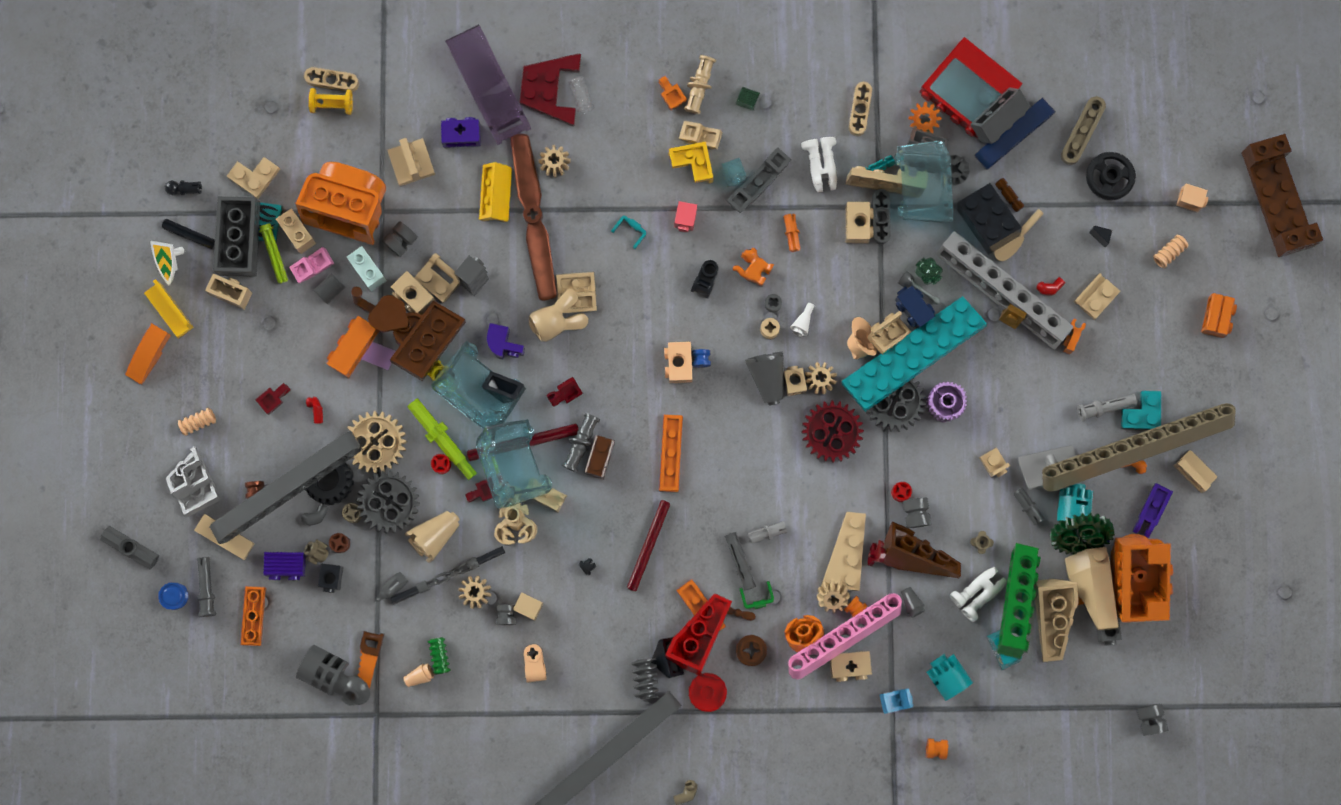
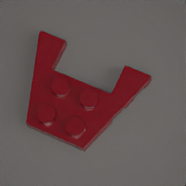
[520,54,581,126]

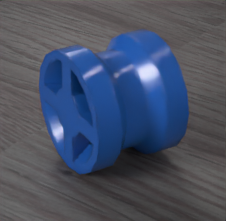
[691,349,711,368]

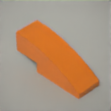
[125,323,171,385]

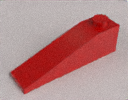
[665,593,732,676]

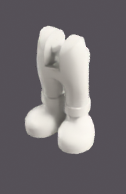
[801,137,837,193]
[950,567,1007,622]

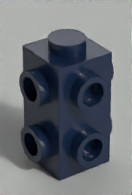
[895,286,935,329]

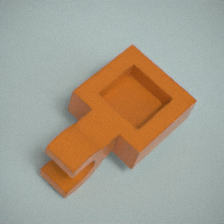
[659,76,687,110]
[1062,319,1086,354]

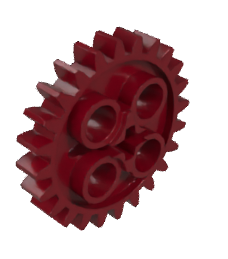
[801,400,864,463]

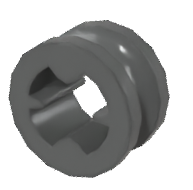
[765,294,782,313]

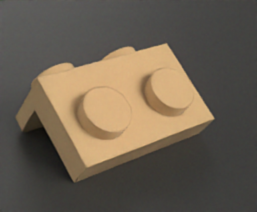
[868,311,911,354]

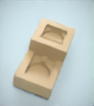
[679,121,723,150]

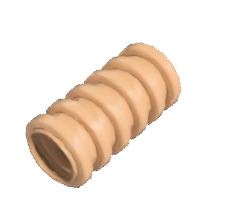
[1153,235,1188,268]
[178,407,216,436]

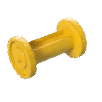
[309,88,353,115]

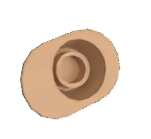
[847,317,877,360]

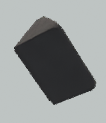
[1089,226,1112,247]

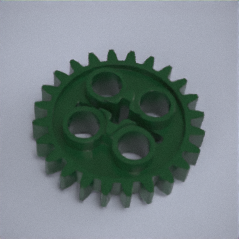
[1050,513,1115,555]

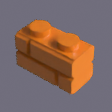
[1201,293,1237,338]

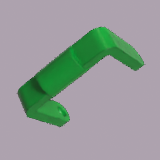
[739,581,774,609]

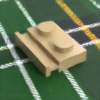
[1074,273,1121,320]

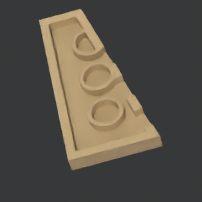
[821,512,866,591]

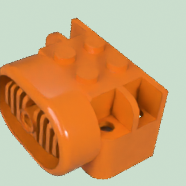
[295,162,386,245]
[1110,534,1173,622]

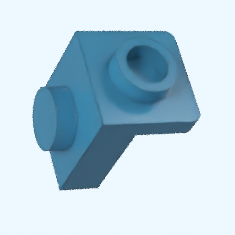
[879,688,913,714]

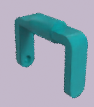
[611,216,646,249]

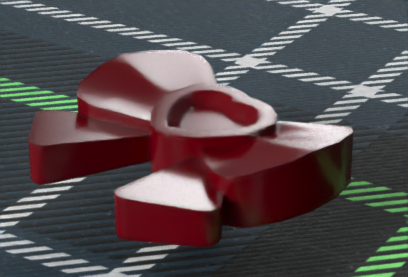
[867,540,886,566]

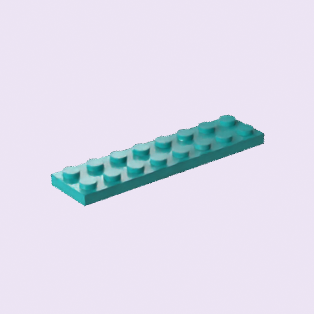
[842,296,987,412]

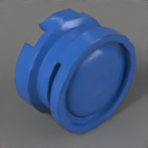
[158,583,189,610]

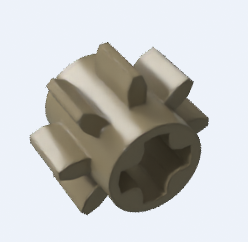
[304,539,328,565]

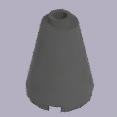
[745,352,784,406]

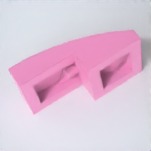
[289,247,334,283]

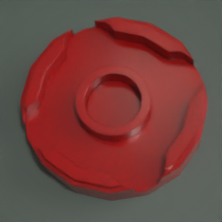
[688,673,727,712]

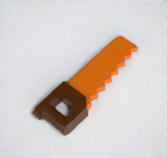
[358,631,384,689]

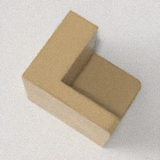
[513,592,544,621]

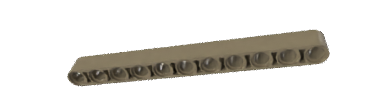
[1042,403,1236,492]

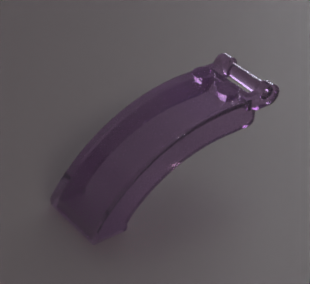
[445,25,531,145]

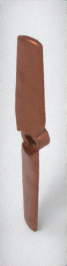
[510,134,556,301]

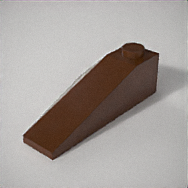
[882,522,961,578]

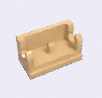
[523,478,567,513]

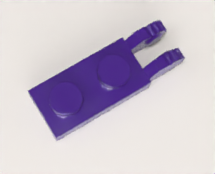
[1132,483,1173,538]

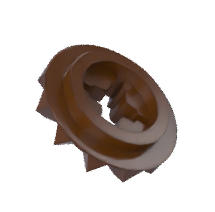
[736,635,767,666]

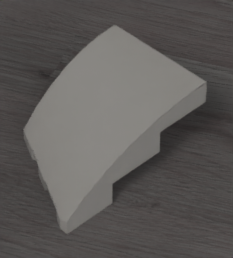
[166,446,221,518]

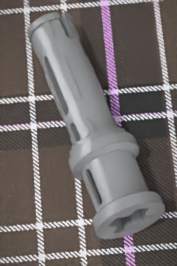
[1077,394,1137,421]

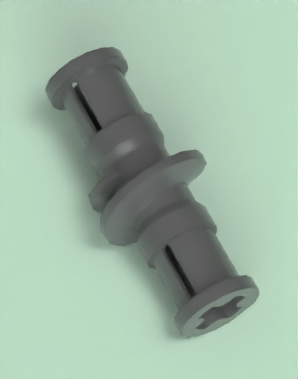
[562,413,600,472]

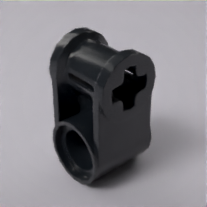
[691,260,719,298]

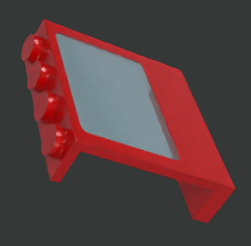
[919,37,1023,139]

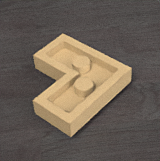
[227,157,280,199]

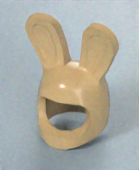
[529,289,588,342]

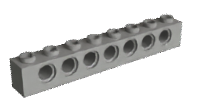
[936,231,1073,350]

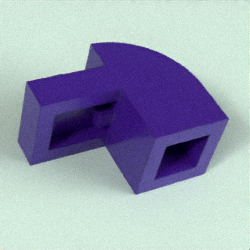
[487,323,525,359]

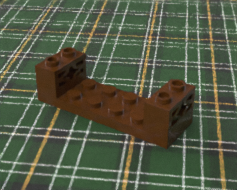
[1241,134,1323,258]

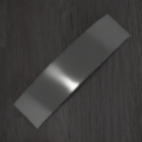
[726,147,791,213]

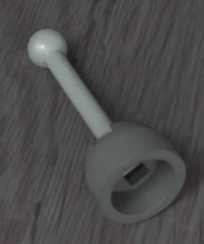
[898,271,940,304]

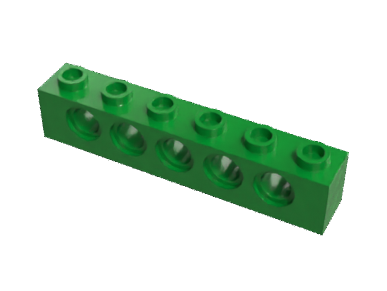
[997,543,1041,659]

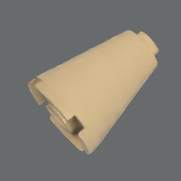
[405,511,460,563]

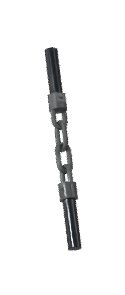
[390,546,506,605]

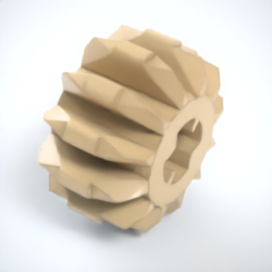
[538,145,571,178]
[805,362,837,395]
[458,576,492,609]
[817,579,850,613]

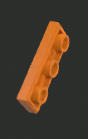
[241,586,266,646]

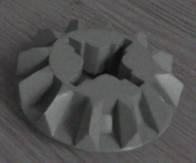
[939,155,970,185]

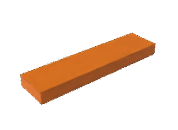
[659,414,683,492]

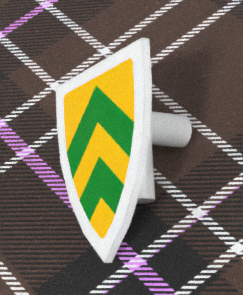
[150,241,184,286]

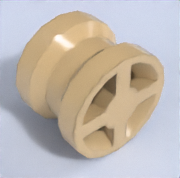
[760,318,780,339]

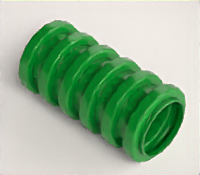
[428,637,451,675]

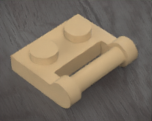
[414,253,460,303]

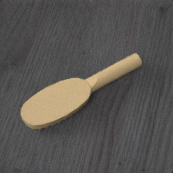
[994,209,1043,261]

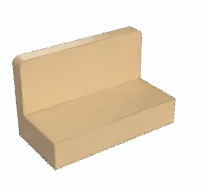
[1174,450,1217,493]

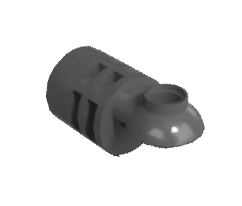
[296,645,371,706]

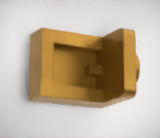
[999,304,1027,329]

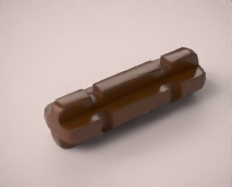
[995,178,1024,212]

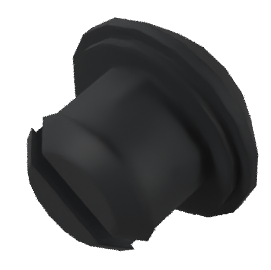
[579,558,596,575]

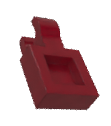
[546,377,583,407]
[256,383,291,415]
[465,477,501,503]

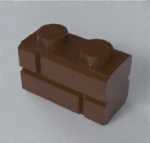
[585,435,615,480]

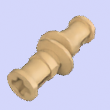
[684,55,716,114]

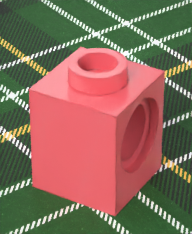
[674,201,697,232]

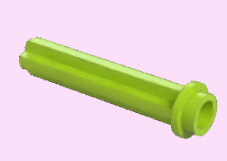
[259,223,288,284]

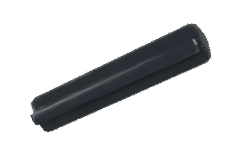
[161,219,215,249]

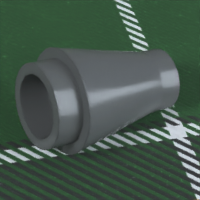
[901,587,925,618]

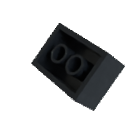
[957,183,1022,255]

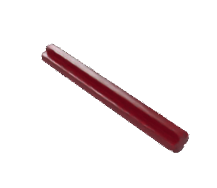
[627,500,670,592]

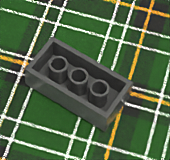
[213,196,260,277]

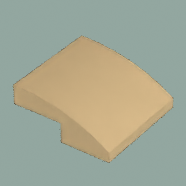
[556,272,597,313]

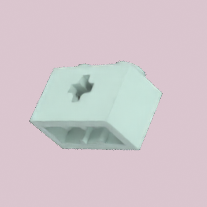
[347,246,387,292]

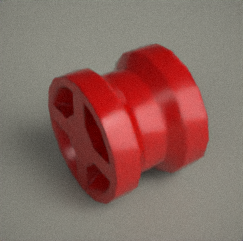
[431,454,451,475]
[891,482,912,502]

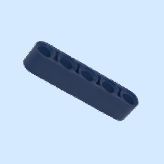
[974,98,1056,170]

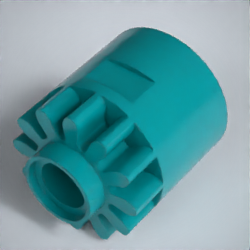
[1057,483,1094,522]
[926,654,973,701]

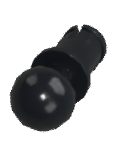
[165,180,202,195]

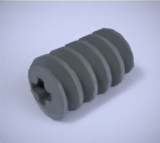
[632,658,659,699]

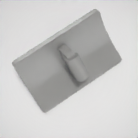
[1018,445,1076,490]

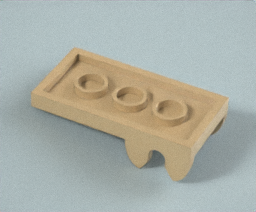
[846,164,928,197]

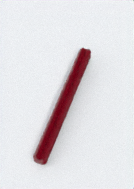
[467,423,579,461]

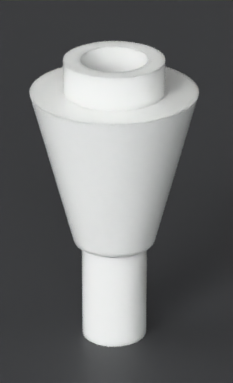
[790,303,814,337]

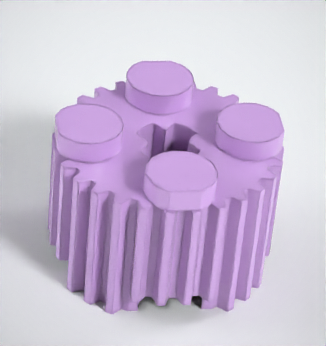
[926,382,967,423]

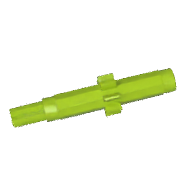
[407,398,477,481]

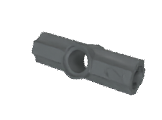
[100,526,159,570]

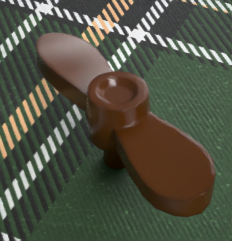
[727,607,756,621]

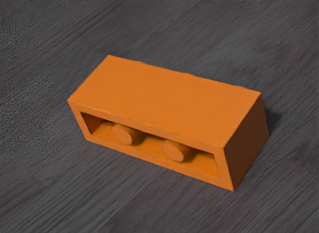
[327,316,379,379]

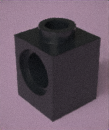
[318,563,344,593]

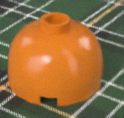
[785,615,825,653]

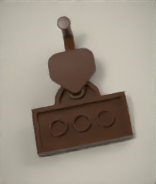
[351,286,466,382]

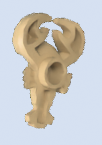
[494,487,537,545]

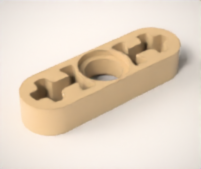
[304,67,359,92]
[849,82,872,136]

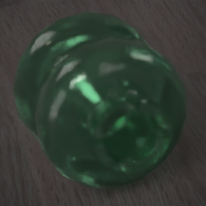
[915,257,943,285]

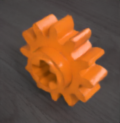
[908,101,942,133]

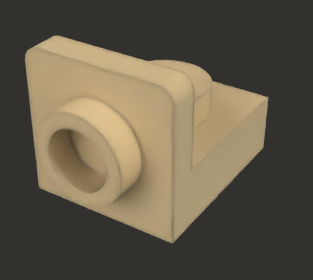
[979,447,1010,478]

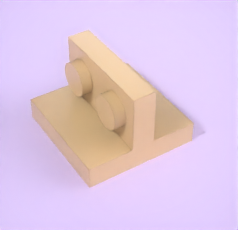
[387,138,435,186]

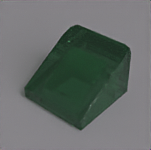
[736,87,760,111]

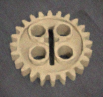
[347,411,407,474]

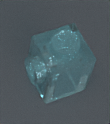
[721,157,746,187]

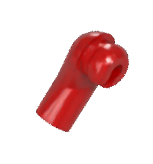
[1036,277,1065,296]
[306,396,323,423]

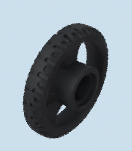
[1086,152,1136,200]

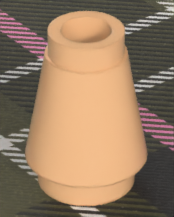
[404,663,434,687]

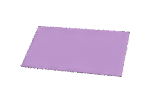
[361,342,396,370]

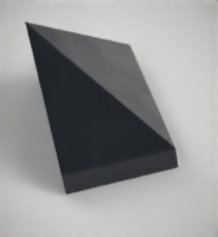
[482,371,524,404]
[651,637,684,678]

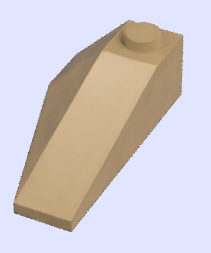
[1064,547,1118,630]
[1034,579,1078,662]

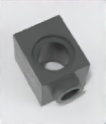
[1096,616,1122,646]

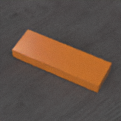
[676,579,726,631]

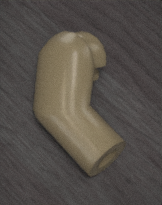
[673,780,697,805]

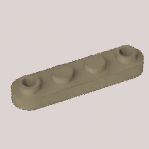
[1061,96,1106,165]

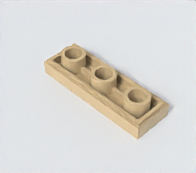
[194,514,255,560]

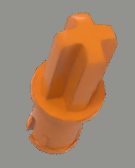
[783,214,800,252]

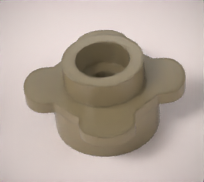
[970,531,994,554]

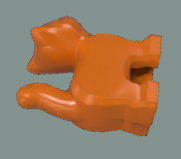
[733,248,774,287]

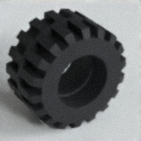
[305,463,354,505]

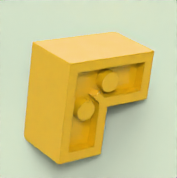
[669,141,713,184]

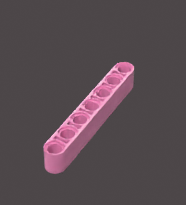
[789,594,902,679]

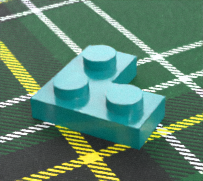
[1121,391,1161,430]

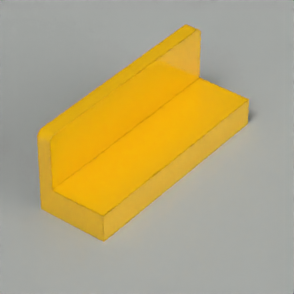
[479,162,512,222]
[144,279,194,339]

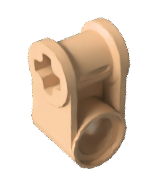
[524,644,547,683]

